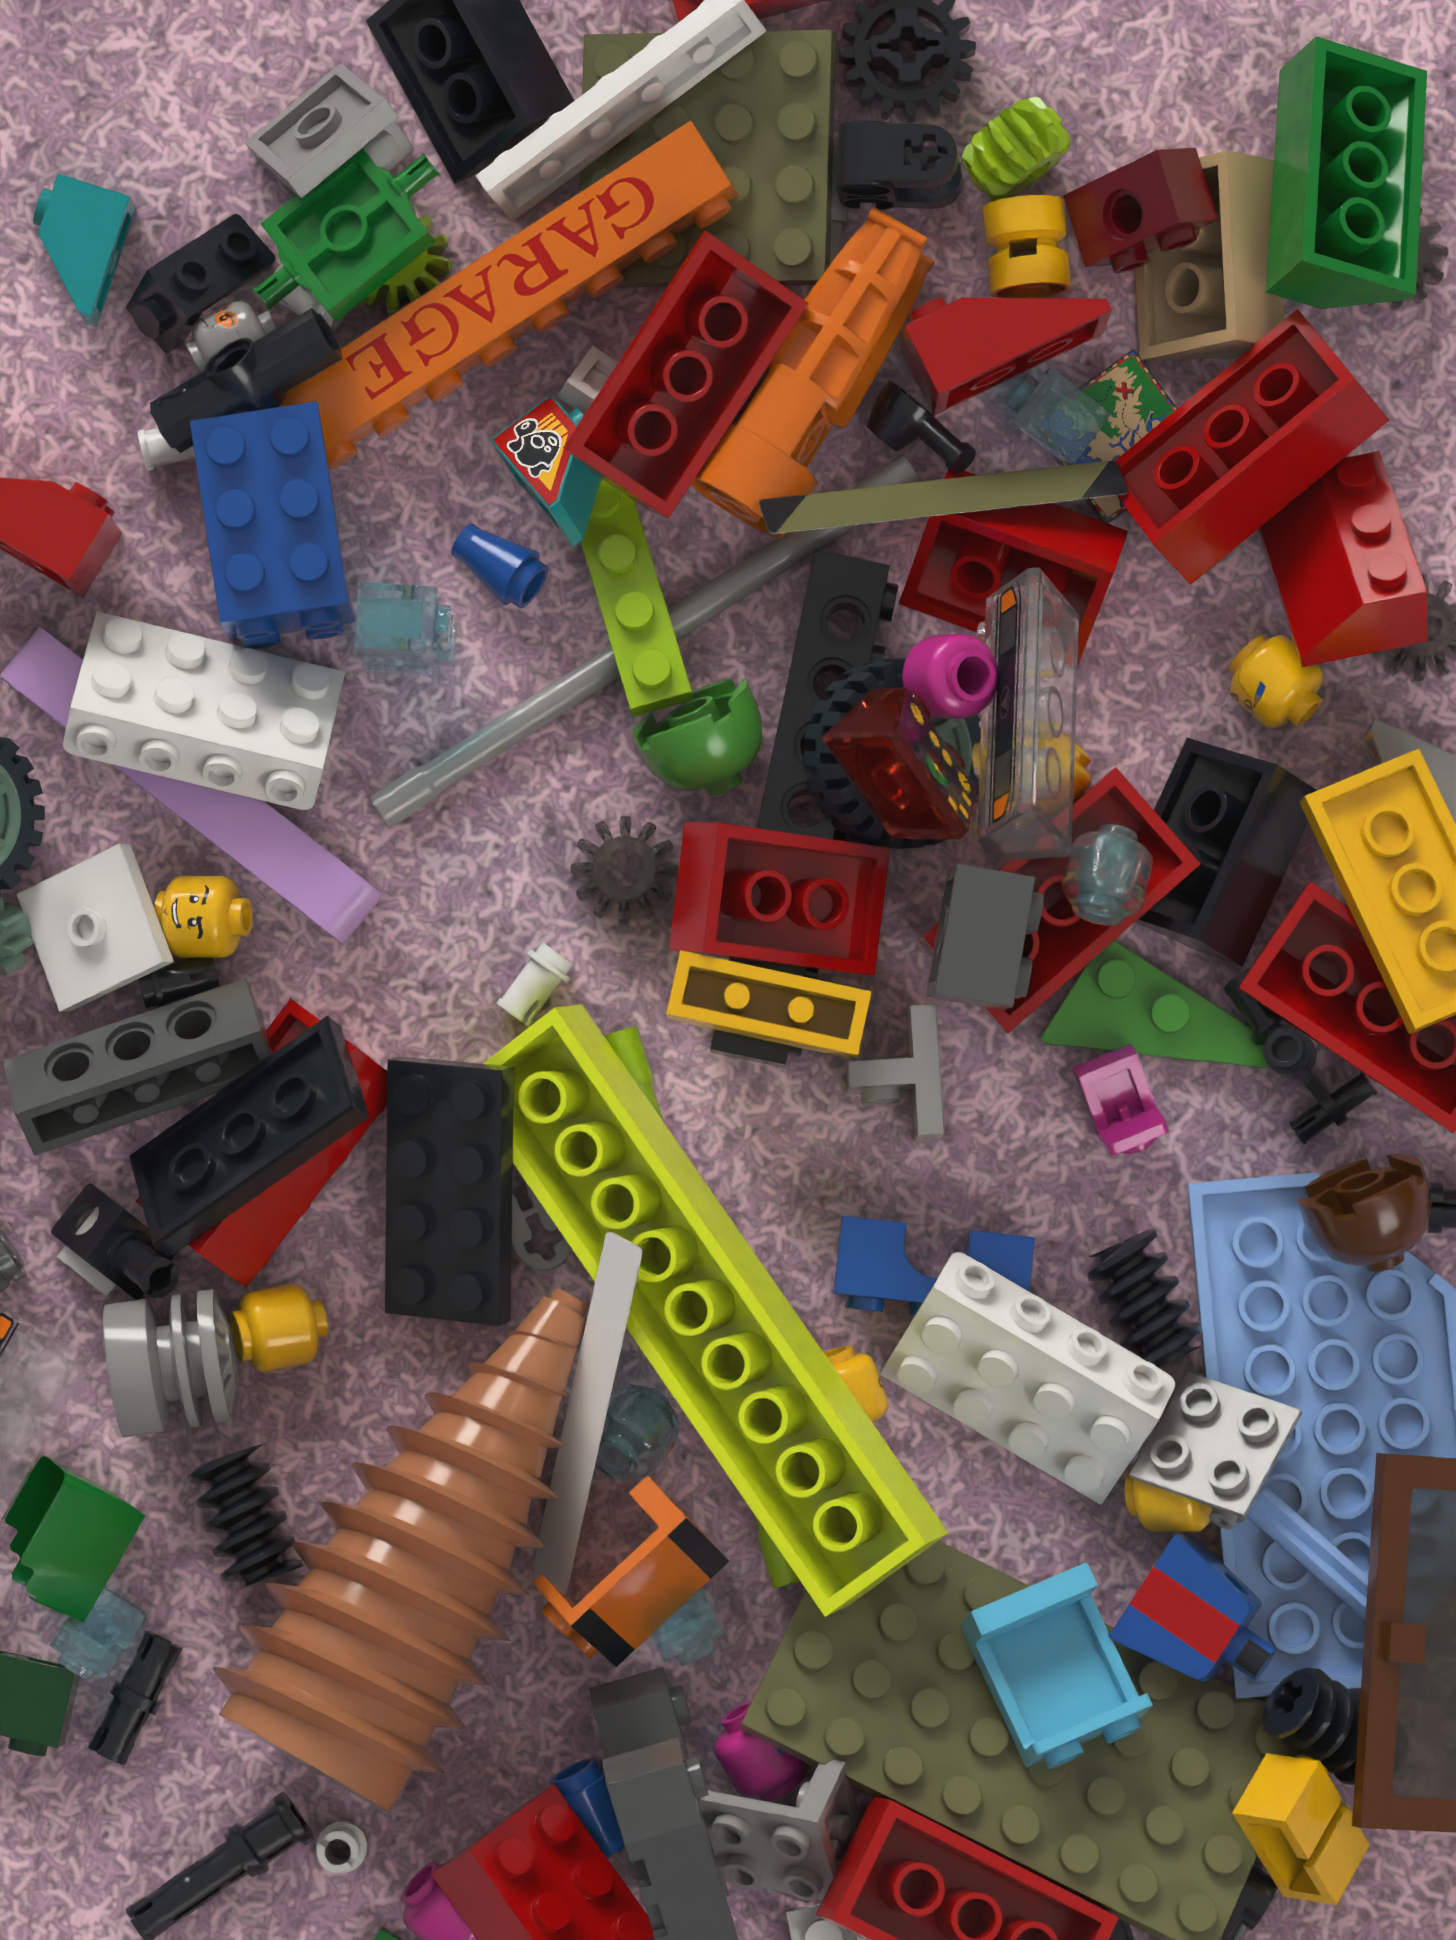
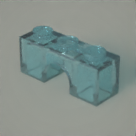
[354,582,457,677]

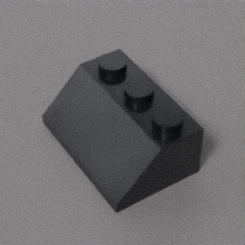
[366,0,574,184]
[1135,738,1317,967]

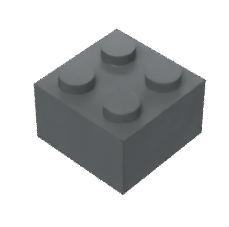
[926,863,1044,1010]

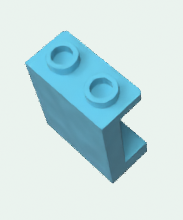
[960,1562,1153,1769]

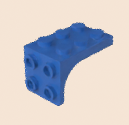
[190,401,356,649]

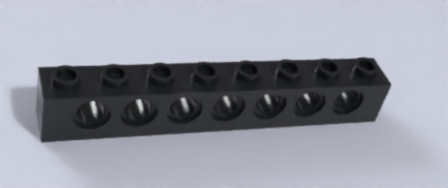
[710,550,899,1068]

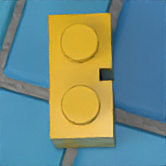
[1232,1753,1370,1905]

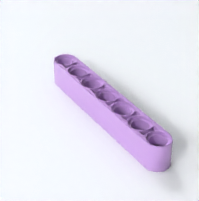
[0,627,383,945]

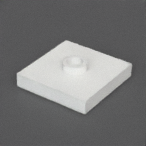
[16,843,174,1012]

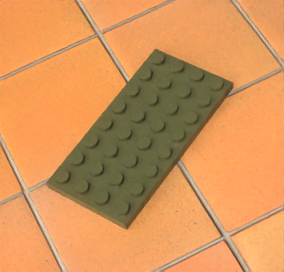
[739,1541,1301,1940]

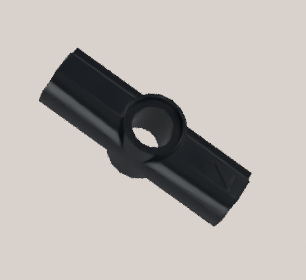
[150,308,342,453]

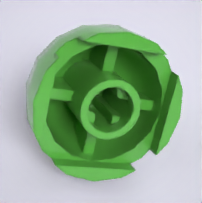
[632,679,762,796]

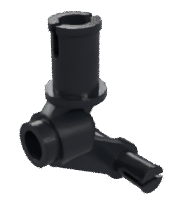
[1223,968,1378,1144]

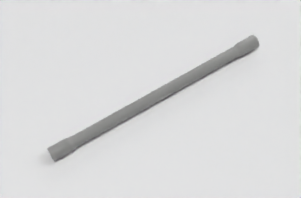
[369,455,921,829]

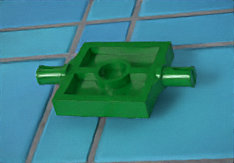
[253,148,440,321]

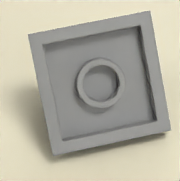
[245,63,415,199]
[846,1004,944,1141]

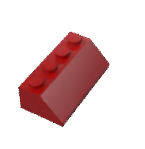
[563,231,809,519]
[1115,308,1390,585]
[918,767,1201,1034]
[1238,881,1456,1133]
[135,998,387,1288]

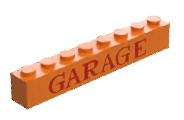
[279,120,739,471]

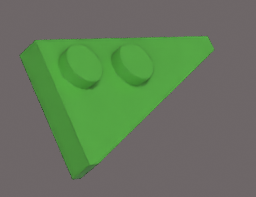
[1039,941,1271,1069]

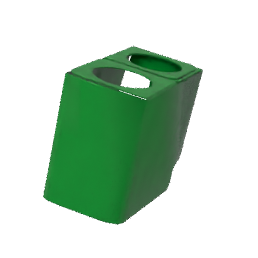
[5,1455,146,1623]

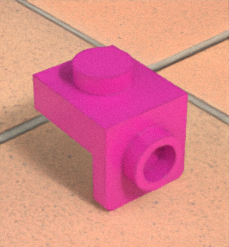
[1072,1044,1169,1155]

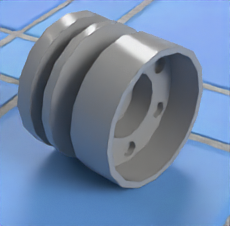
[103,1289,239,1437]

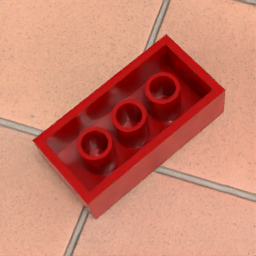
[431,1784,655,1940]
[816,1796,1119,1940]

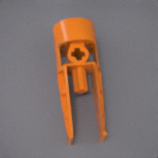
[691,207,935,539]

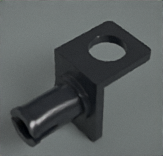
[51,1183,179,1300]

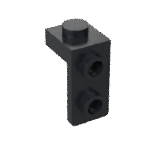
[126,214,276,355]

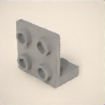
[699,1760,861,1901]

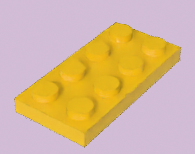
[1299,748,1456,1035]

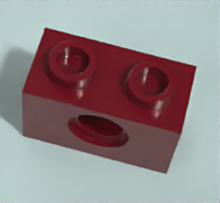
[1063,148,1218,273]

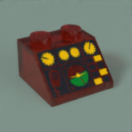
[822,688,977,840]

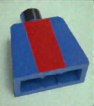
[1109,1532,1277,1682]

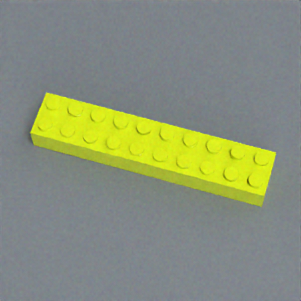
[483,1004,949,1617]

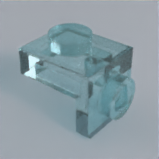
[1002,368,1111,465]
[49,1587,146,1680]
[653,1587,723,1666]

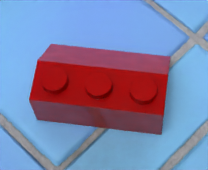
[1258,451,1428,667]
[898,468,1128,670]

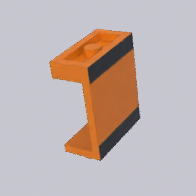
[533,1475,729,1667]

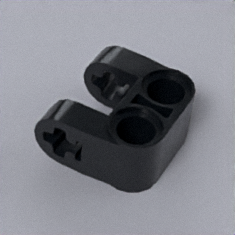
[836,120,963,210]

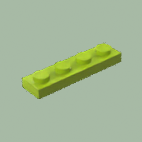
[580,479,694,717]

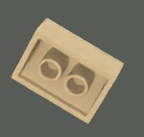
[1135,150,1284,361]

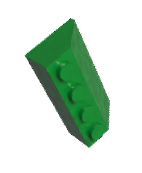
[1266,36,1427,309]

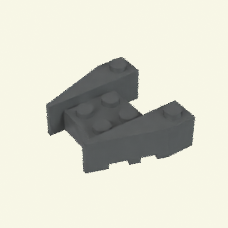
[589,1667,739,1940]

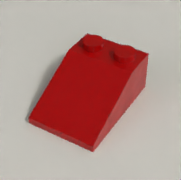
[900,297,1112,416]
[0,477,122,598]
[669,822,890,976]

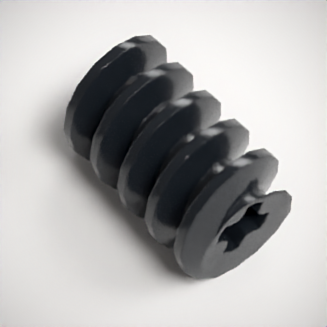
[1087,1229,1202,1368]
[188,1444,304,1587]
[1262,1667,1407,1785]

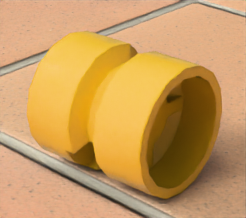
[982,195,1072,298]

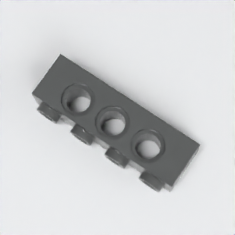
[3,978,273,1156]

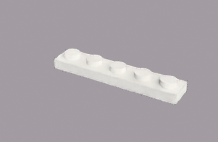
[476,0,766,222]

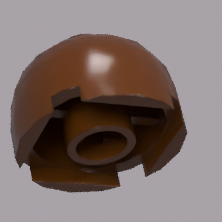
[1297,1154,1432,1272]

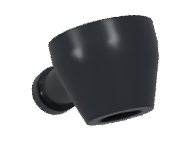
[866,380,976,474]

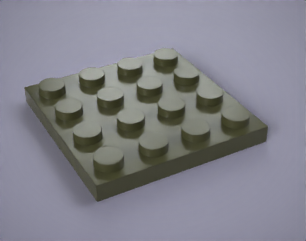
[579,29,836,288]

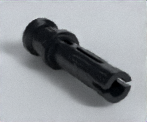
[126,1791,314,1940]

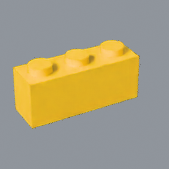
[666,950,872,1060]

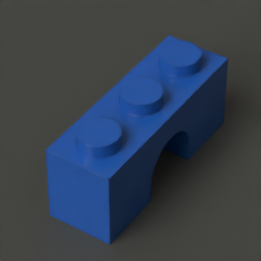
[833,1216,1035,1316]

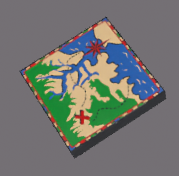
[1031,349,1177,524]

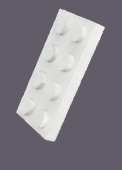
[63,611,345,810]
[880,1252,1175,1505]

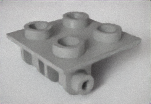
[1129,1371,1302,1529]

